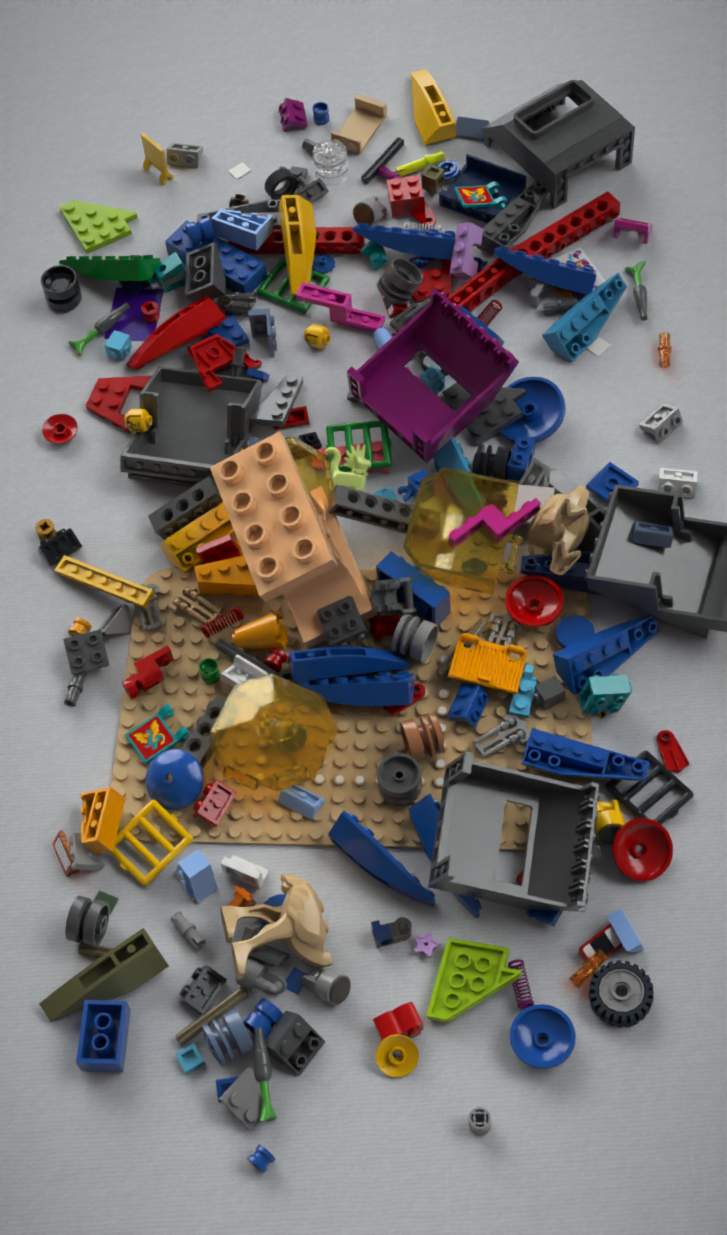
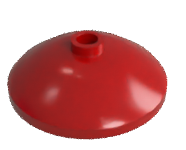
[505,575,563,627]
[612,818,673,881]

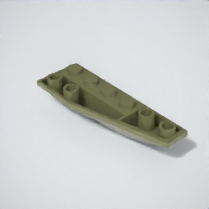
[39,928,169,1022]

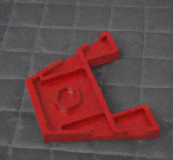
[412,259,453,303]
[188,334,262,393]
[86,375,152,434]

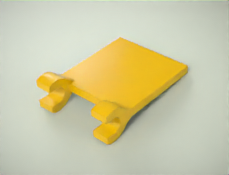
[141,133,173,185]

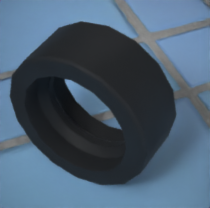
[264,169,297,200]

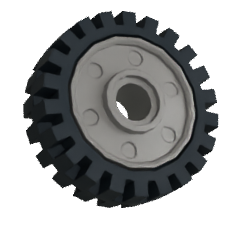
[589,960,654,1027]

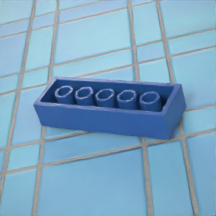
[165,220,267,293]

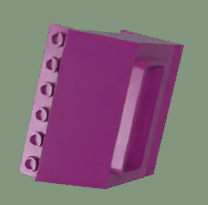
[347,289,519,463]

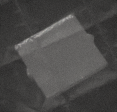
[155,286,186,312]

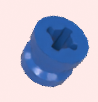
[247,1144,275,1173]

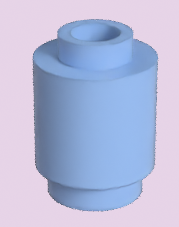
[373,328,392,349]

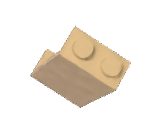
[331,94,387,154]

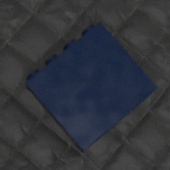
[439,154,527,224]

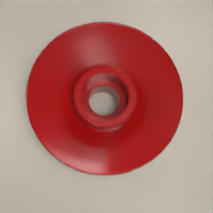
[42,414,78,444]

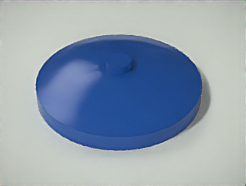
[500,377,566,443]

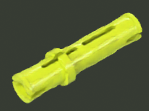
[396,151,445,177]

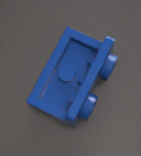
[447,684,489,728]

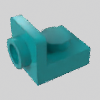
[361,241,388,271]

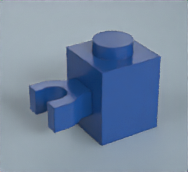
[398,469,433,503]

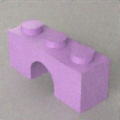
[450,222,484,280]

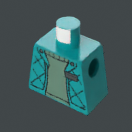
[148,252,186,292]

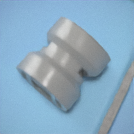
[469,1107,491,1136]

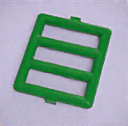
[257,258,330,313]
[326,420,392,472]

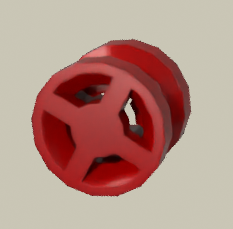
[141,301,160,323]
[264,648,288,672]

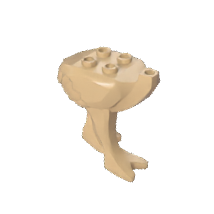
[527,484,590,575]
[220,874,333,980]

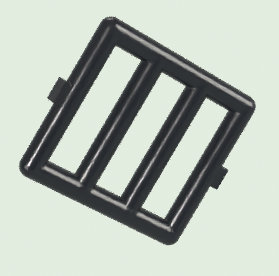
[604,750,694,825]

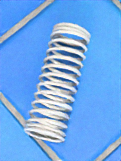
[403,221,442,233]

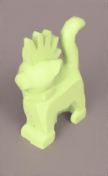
[325,444,371,492]

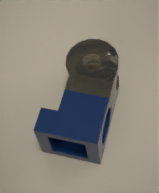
[371,917,412,948]

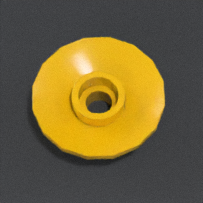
[376,1034,419,1078]

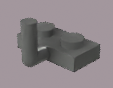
[293,176,329,203]

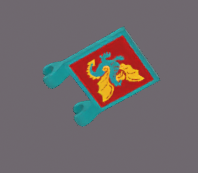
[454,181,507,209]
[125,704,189,764]

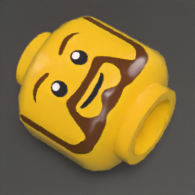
[304,324,331,349]
[124,409,152,432]

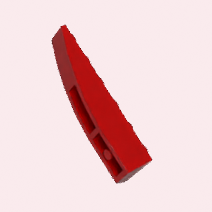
[126,296,227,370]

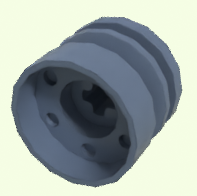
[202,1009,255,1067]

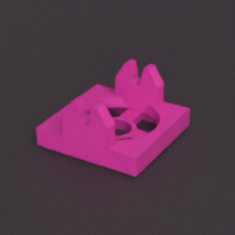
[613,218,652,244]

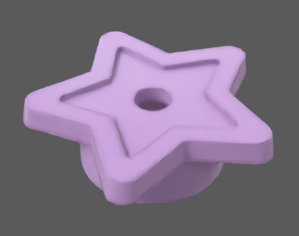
[414,931,440,958]

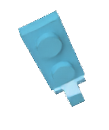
[509,664,537,718]

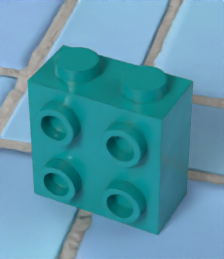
[578,674,632,715]

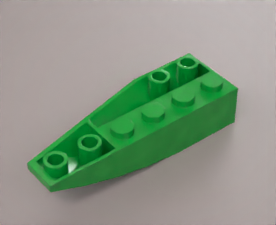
[59,255,160,281]

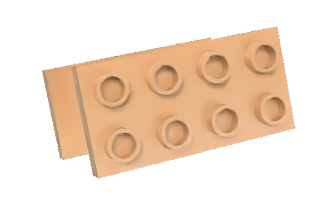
[210,431,378,648]

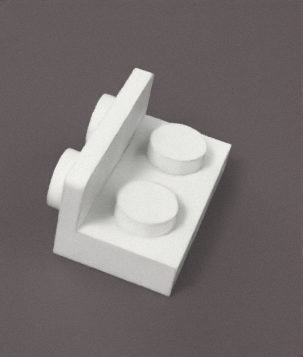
[658,468,697,498]
[221,855,269,889]

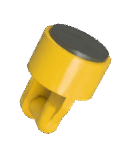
[595,799,625,844]

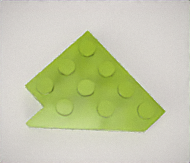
[59,200,138,254]
[426,938,522,1023]

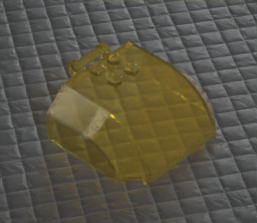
[403,467,523,595]

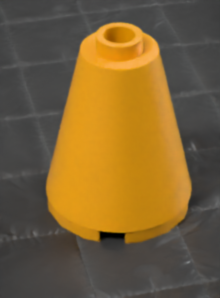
[232,611,288,650]

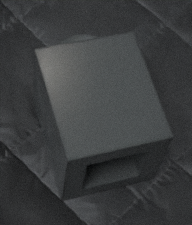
[533,676,566,710]

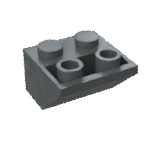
[264,1011,326,1076]

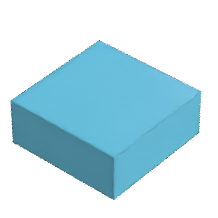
[175,1043,205,1075]

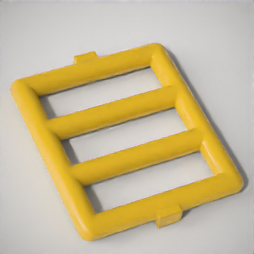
[109,800,193,886]

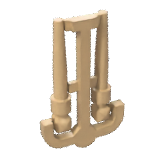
[169,584,221,625]

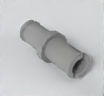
[170,912,206,950]

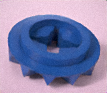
[437,160,460,182]

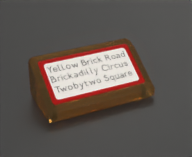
[52,830,80,877]

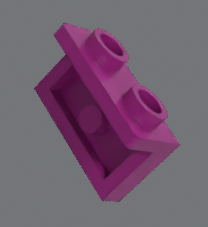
[278,98,307,132]

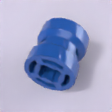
[312,102,329,125]

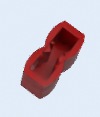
[373,1002,424,1040]

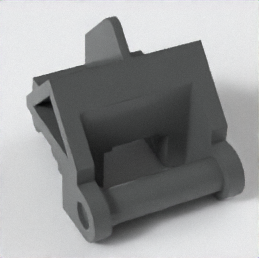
[369,577,416,616]

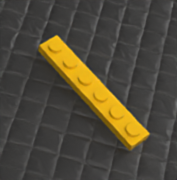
[55,555,155,609]

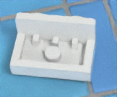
[220,655,268,698]

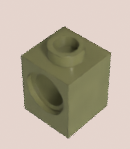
[421,164,445,194]

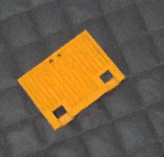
[448,633,527,694]

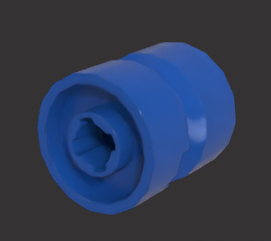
[185,217,215,246]
[243,998,283,1038]

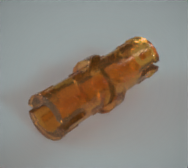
[658,332,672,368]
[569,948,609,988]

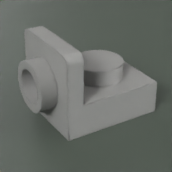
[528,277,546,308]

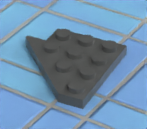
[442,382,527,446]

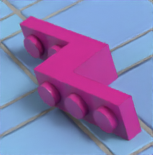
[296,282,385,332]
[448,498,541,549]

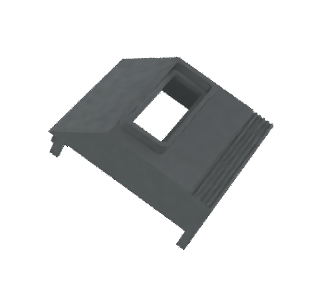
[481,80,635,209]
[428,752,600,912]

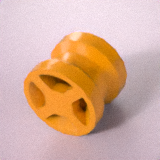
[68,617,92,636]

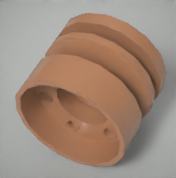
[400,713,445,761]

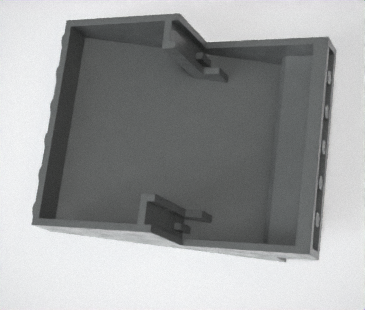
[120,367,261,487]
[584,485,727,639]

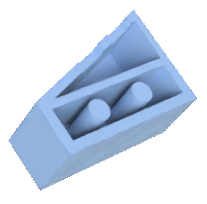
[211,209,273,251]
[175,849,218,903]

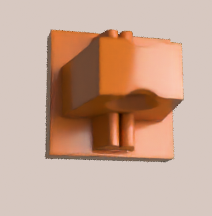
[229,885,257,907]

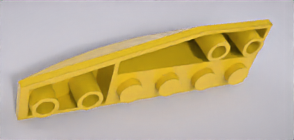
[411,69,456,145]
[279,195,317,296]
[158,502,234,572]

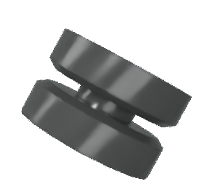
[377,753,422,806]
[65,896,110,947]

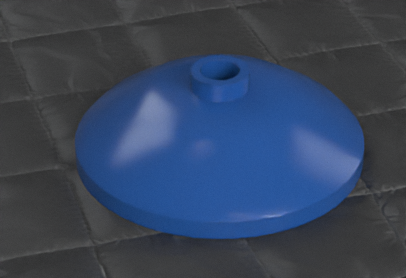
[145,749,204,810]
[510,1004,576,1069]

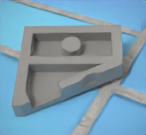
[518,458,551,487]
[69,833,105,871]
[219,1067,262,1130]

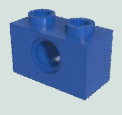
[507,437,535,481]

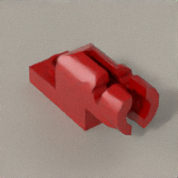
[122,645,174,700]

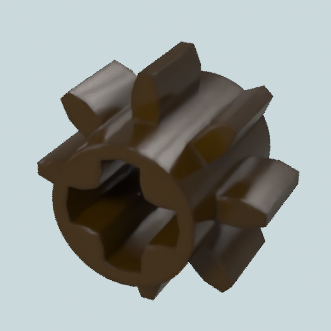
[229,194,249,208]

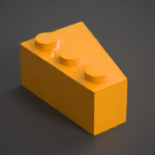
[194,555,259,597]
[80,787,126,855]

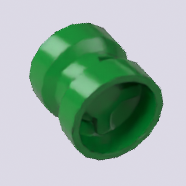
[199,658,220,684]

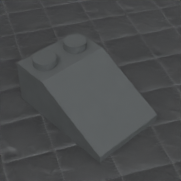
[185,242,226,302]

